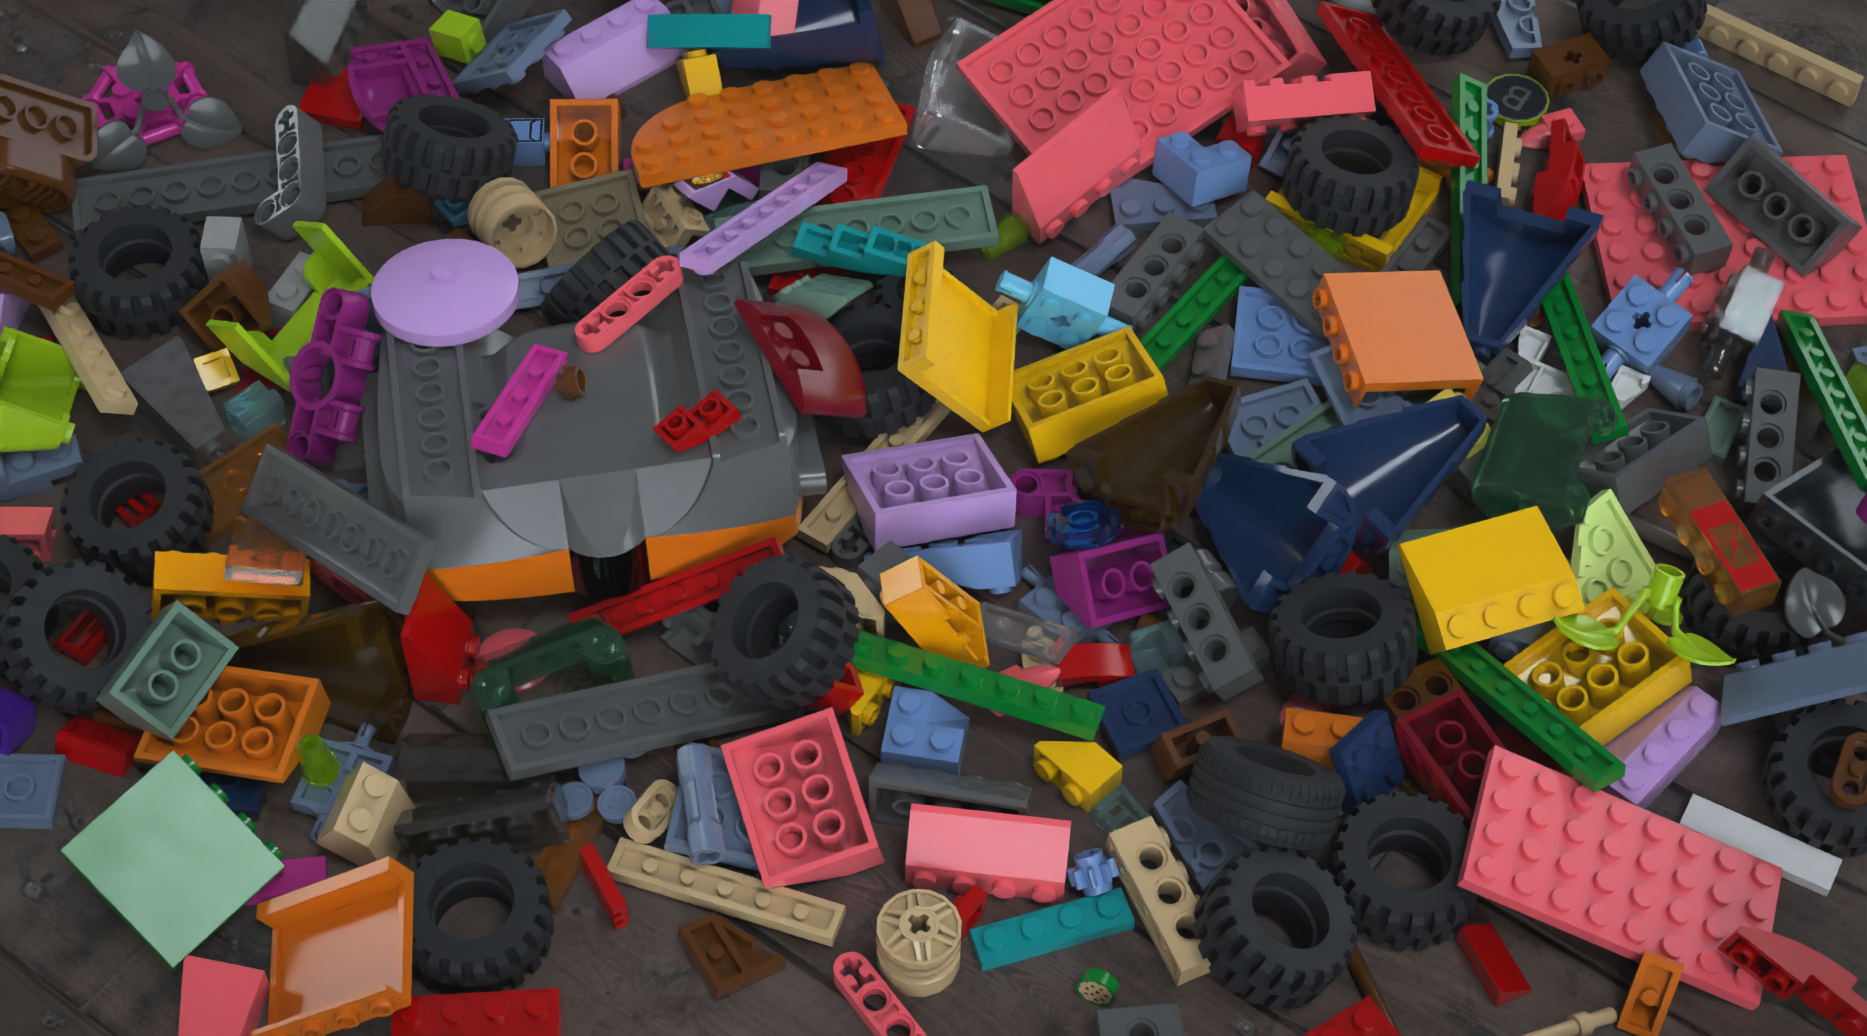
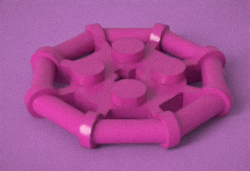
[82,61,209,148]

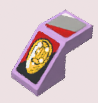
[673,170,759,211]

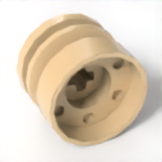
[467,177,558,268]
[876,889,962,997]

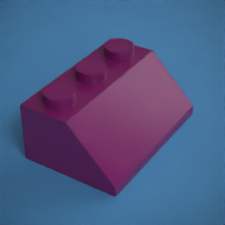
[1049,532,1171,629]

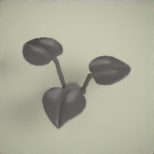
[88,30,243,173]
[1772,568,1846,733]

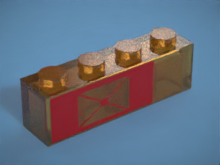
[1658,467,1782,617]

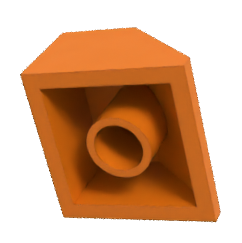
[1280,707,1364,807]

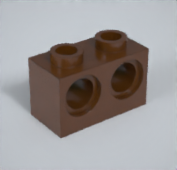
[1369,656,1464,730]

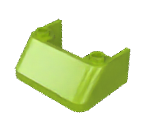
[206,221,374,393]

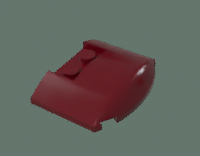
[733,299,867,418]

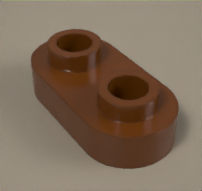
[1829,732,1867,810]

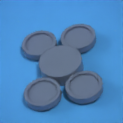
[554,751,646,824]

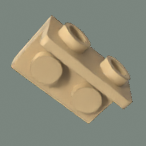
[641,184,711,249]

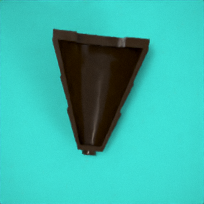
[1066,376,1241,533]
[225,601,413,742]

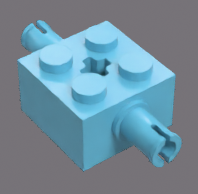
[995,257,1133,350]

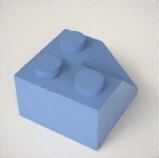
[1152,131,1252,207]
[881,686,970,775]

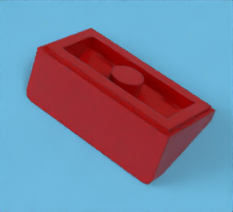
[55,716,142,778]
[1456,923,1532,1007]

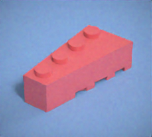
[1231,71,1376,137]

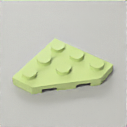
[1571,489,1655,615]

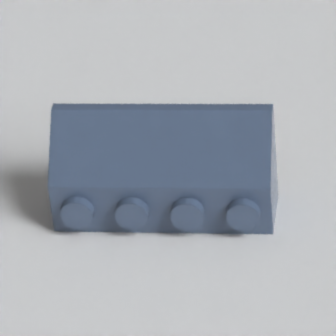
[1720,631,1867,726]

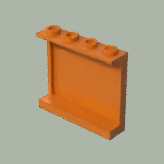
[1312,270,1484,407]
[250,856,414,1036]

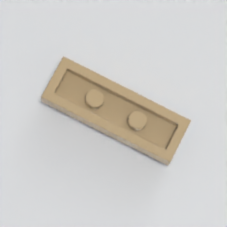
[1494,122,1523,208]

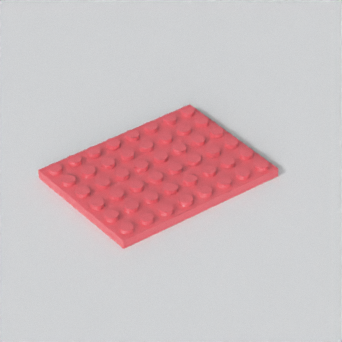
[956,0,1291,205]
[1582,155,1867,331]

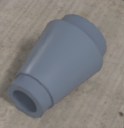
[1648,365,1703,410]

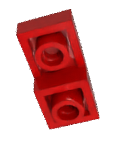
[652,389,742,453]
[1053,643,1135,688]

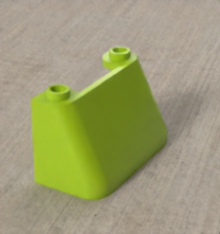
[0,326,86,453]

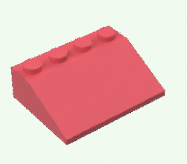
[1012,86,1141,245]
[720,707,885,889]

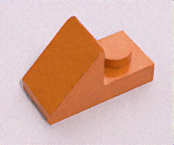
[1616,949,1684,1036]

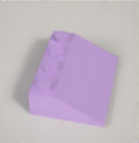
[841,433,1017,551]

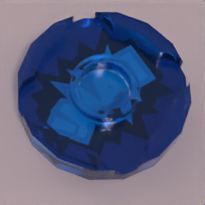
[1045,500,1121,549]

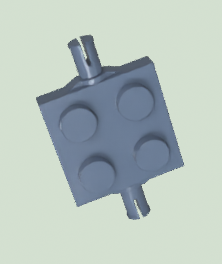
[1018,564,1122,646]
[290,723,395,841]

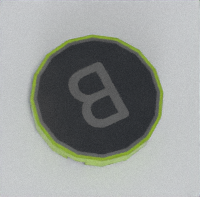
[1487,74,1549,130]

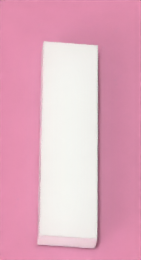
[1679,794,1842,897]

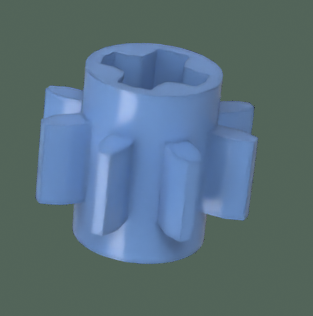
[1067,848,1120,896]

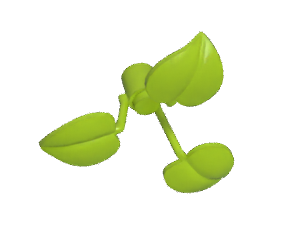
[1553,564,1736,666]

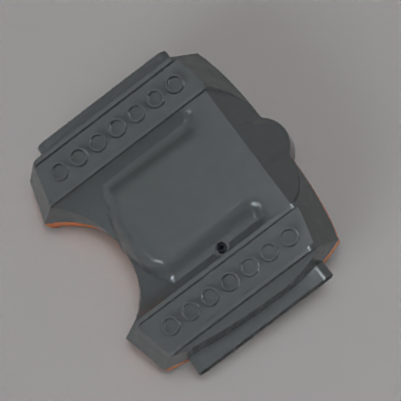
[360,261,827,601]

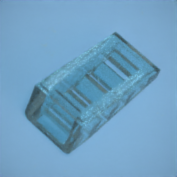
[1088,784,1173,868]

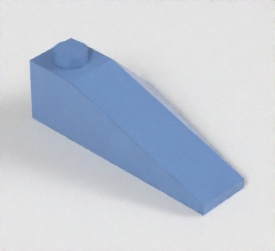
[864,529,1022,594]

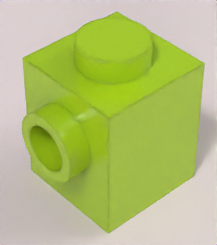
[429,10,487,64]

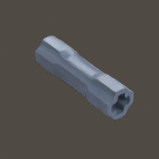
[1071,223,1137,277]
[676,743,726,866]

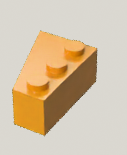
[879,555,990,668]

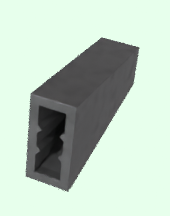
[120,335,231,471]

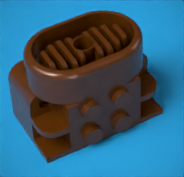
[0,73,98,215]

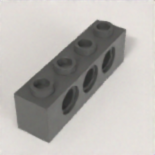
[1627,143,1733,276]
[1108,212,1206,335]
[1732,367,1801,516]
[1150,542,1264,701]

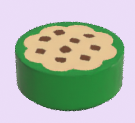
[1076,968,1119,1006]

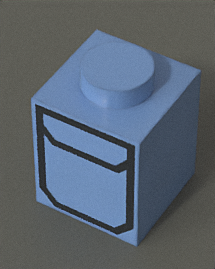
[504,118,550,166]

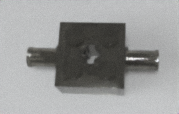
[1699,247,1785,380]

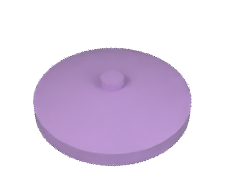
[371,239,520,347]

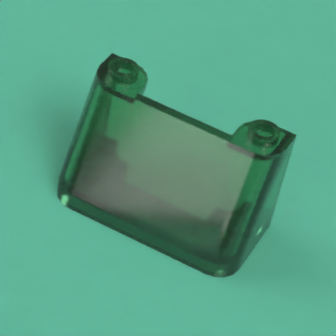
[1471,392,1619,531]
[469,613,635,736]

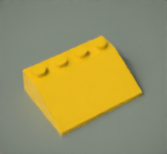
[1011,326,1168,464]
[1397,506,1585,655]
[1504,586,1692,746]

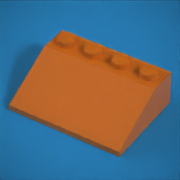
[133,666,331,783]

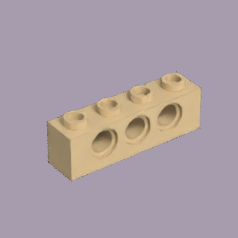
[1104,816,1211,986]

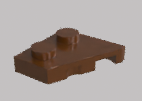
[678,913,786,999]

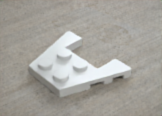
[1513,326,1651,446]

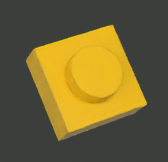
[192,348,240,394]

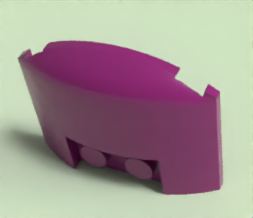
[347,37,460,133]

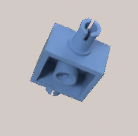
[1590,267,1694,379]

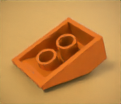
[550,99,621,188]

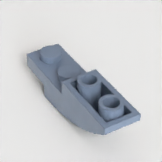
[0,434,85,501]

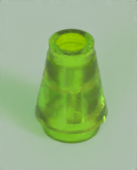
[980,213,1031,260]
[298,734,341,787]

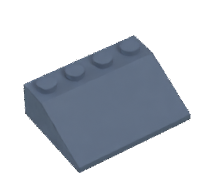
[1640,41,1784,163]

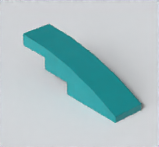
[647,14,772,50]
[791,221,929,277]

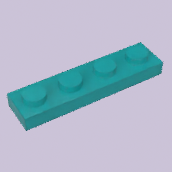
[969,887,1135,972]

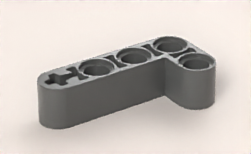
[254,105,326,241]

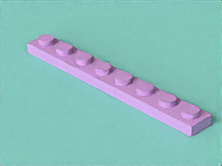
[679,162,847,275]

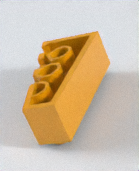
[150,550,310,625]

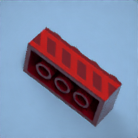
[1393,687,1507,830]

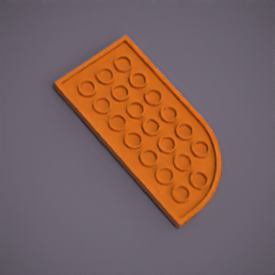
[631,62,908,188]

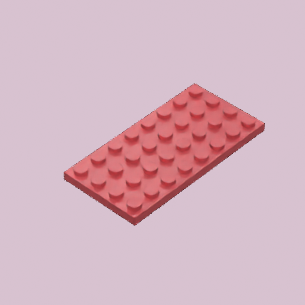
[1457,745,1783,1011]

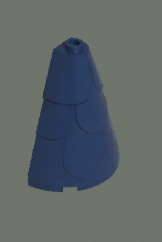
[712,0,886,70]
[1461,180,1604,362]
[1291,395,1487,555]
[1195,453,1357,613]

